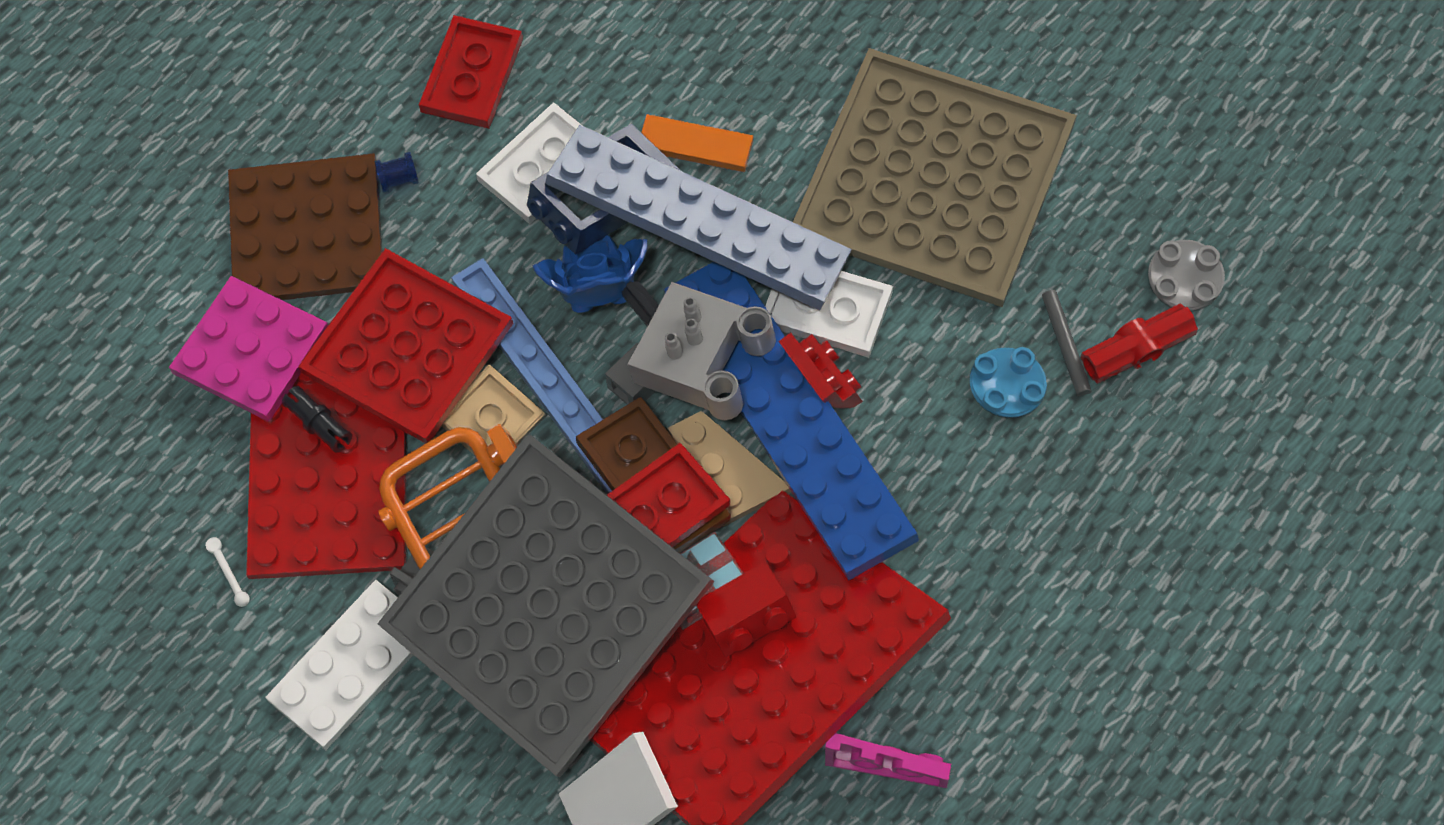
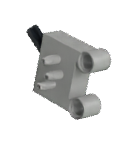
[621,281,776,420]

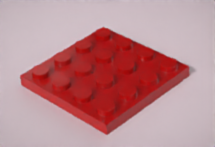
[298,248,513,444]

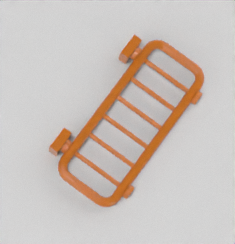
[378,424,517,569]

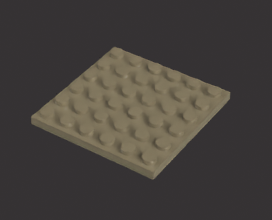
[793,48,1077,307]

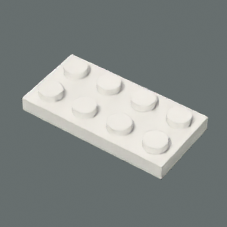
[265,580,413,751]

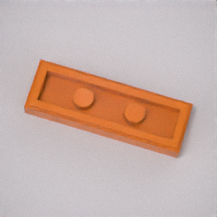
[641,114,753,172]

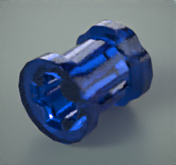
[374,151,419,193]

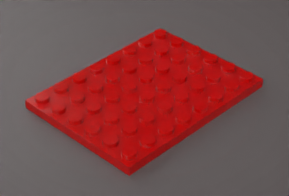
[590,490,951,825]

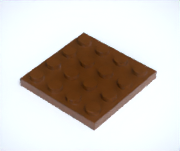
[228,153,382,300]

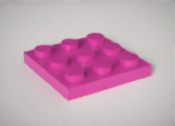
[169,276,328,422]

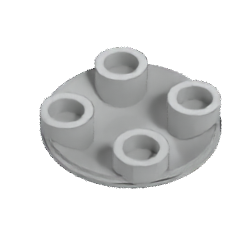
[1148,240,1225,310]

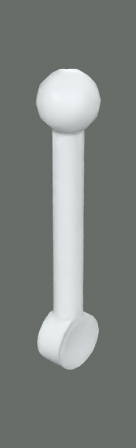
[205,537,250,607]

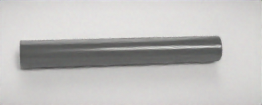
[1042,290,1092,397]

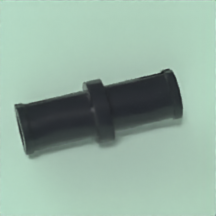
[282,386,352,453]

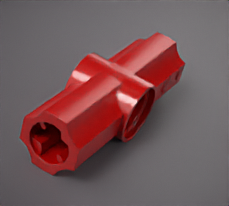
[1080,303,1198,384]

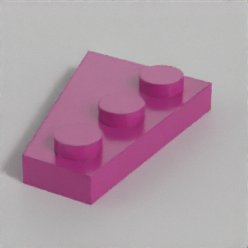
[825,733,951,788]

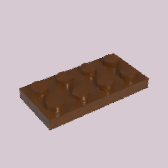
[576,397,731,553]

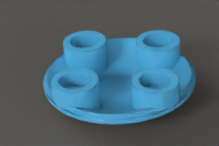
[970,347,1047,417]

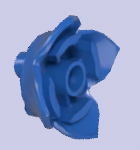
[532,235,648,313]

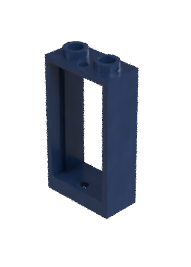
[526,123,681,255]

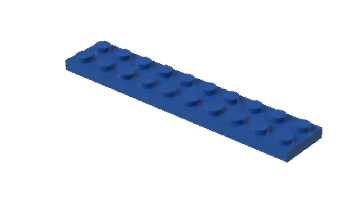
[663,262,919,581]

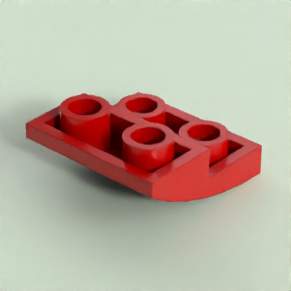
[778,332,863,408]

